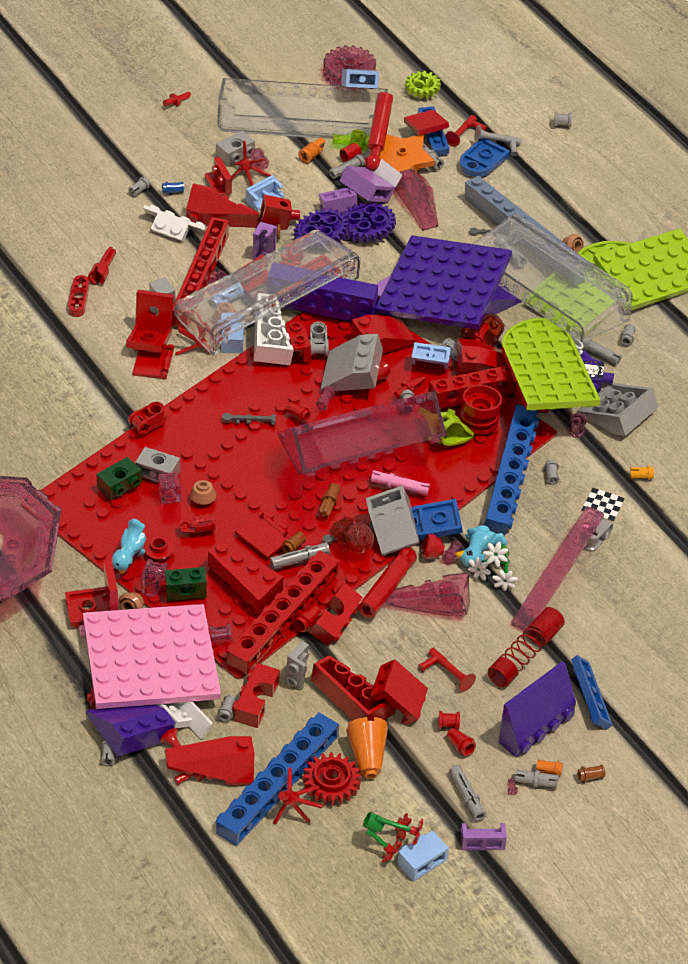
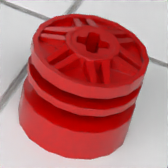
[460,385,502,435]

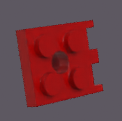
[126,289,174,353]
[65,559,119,628]

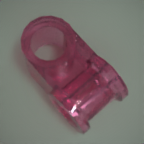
[141,559,169,597]

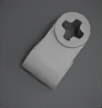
[310,322,328,356]
[581,515,613,552]

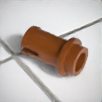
[282,532,306,553]
[577,765,605,783]

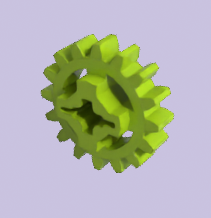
[405,71,441,99]

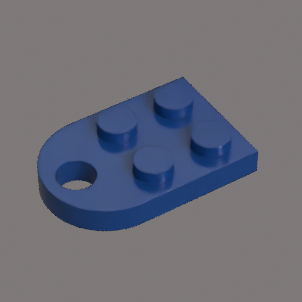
[459,139,510,177]
[412,499,463,540]

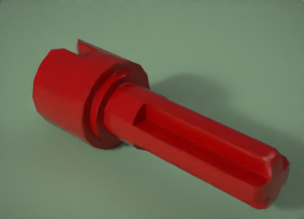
[88,247,116,285]

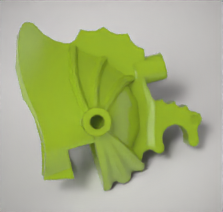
[418,407,474,446]

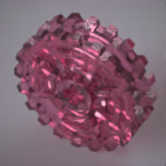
[323,45,376,91]

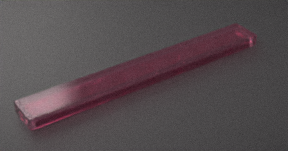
[511,506,604,632]

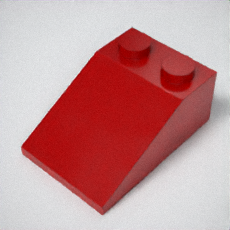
[351,314,416,354]

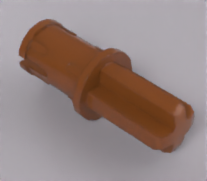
[319,483,341,517]

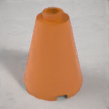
[346,717,388,779]

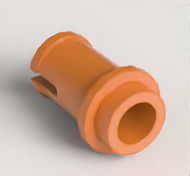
[536,759,563,776]

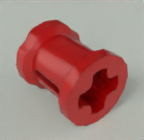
[438,711,460,730]

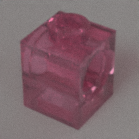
[158,472,181,504]

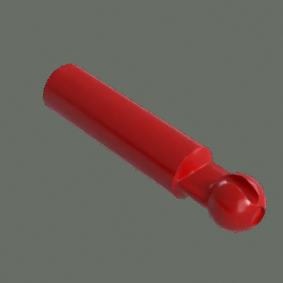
[365,92,394,171]
[358,547,417,618]

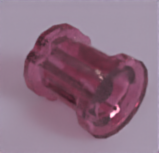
[250,148,269,170]
[568,413,587,438]
[209,623,232,643]

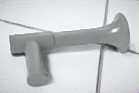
[474,125,522,156]

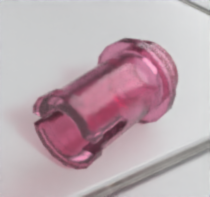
[316,386,335,410]
[442,540,463,564]

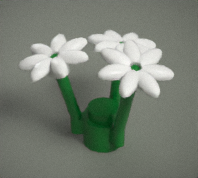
[468,542,518,591]

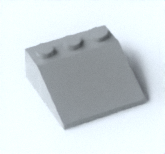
[321,334,383,392]
[577,383,658,436]

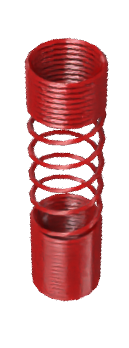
[487,607,565,688]

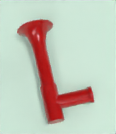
[445,115,487,147]
[418,648,476,692]
[160,728,205,785]

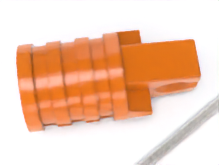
[298,137,326,163]

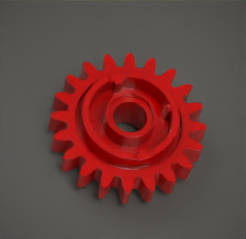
[303,752,361,806]

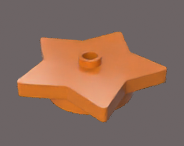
[379,134,434,181]

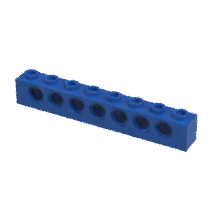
[484,404,540,536]
[216,712,339,846]

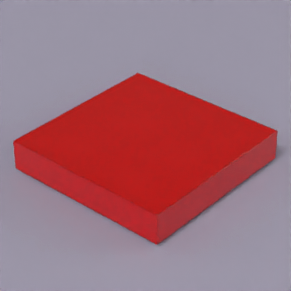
[404,109,449,136]

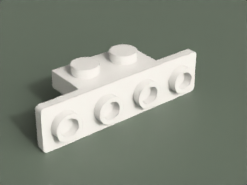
[143,205,206,242]
[156,701,212,739]

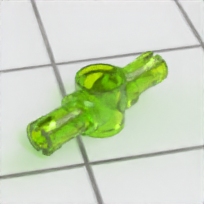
[332,129,369,151]

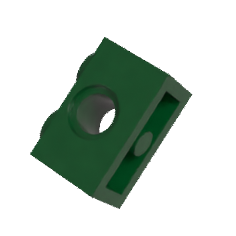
[96,457,142,500]
[165,567,207,601]

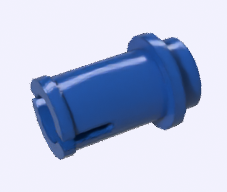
[162,181,184,195]

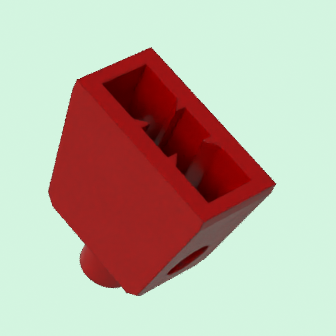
[259,195,300,230]

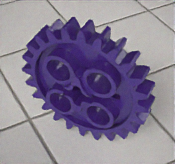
[343,201,396,243]
[294,208,350,252]

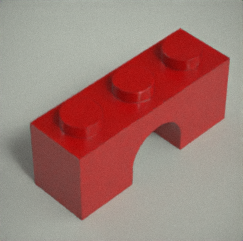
[308,583,363,646]
[232,663,280,728]

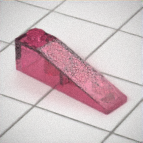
[395,169,438,231]
[385,573,470,617]

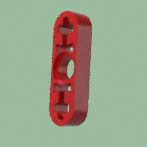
[68,275,90,317]

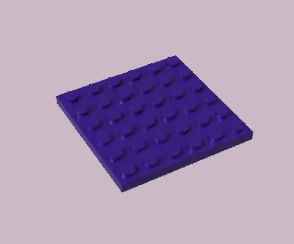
[375,235,512,330]

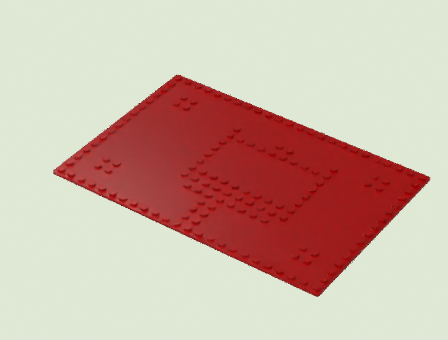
[23,312,557,679]

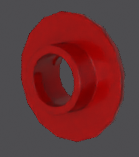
[143,535,175,560]

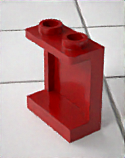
[370,659,428,725]

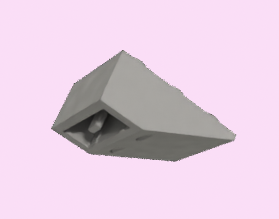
[366,486,420,555]

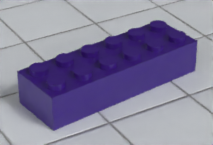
[267,264,378,322]

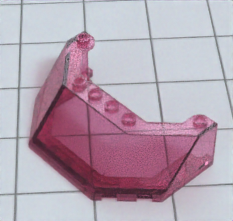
[277,391,447,477]
[0,476,62,607]

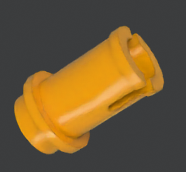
[630,465,654,480]

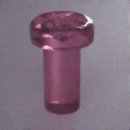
[508,778,518,795]

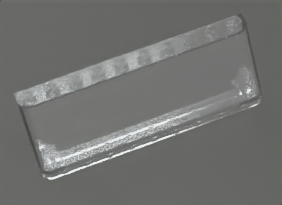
[217,78,388,141]
[472,214,633,342]
[174,230,361,356]

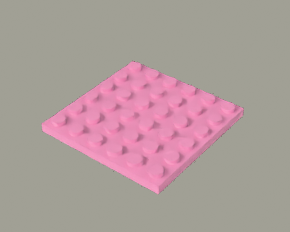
[83,604,221,709]

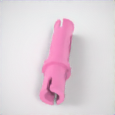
[371,470,430,496]

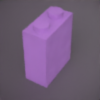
[340,166,395,202]

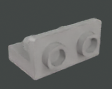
[285,641,309,690]

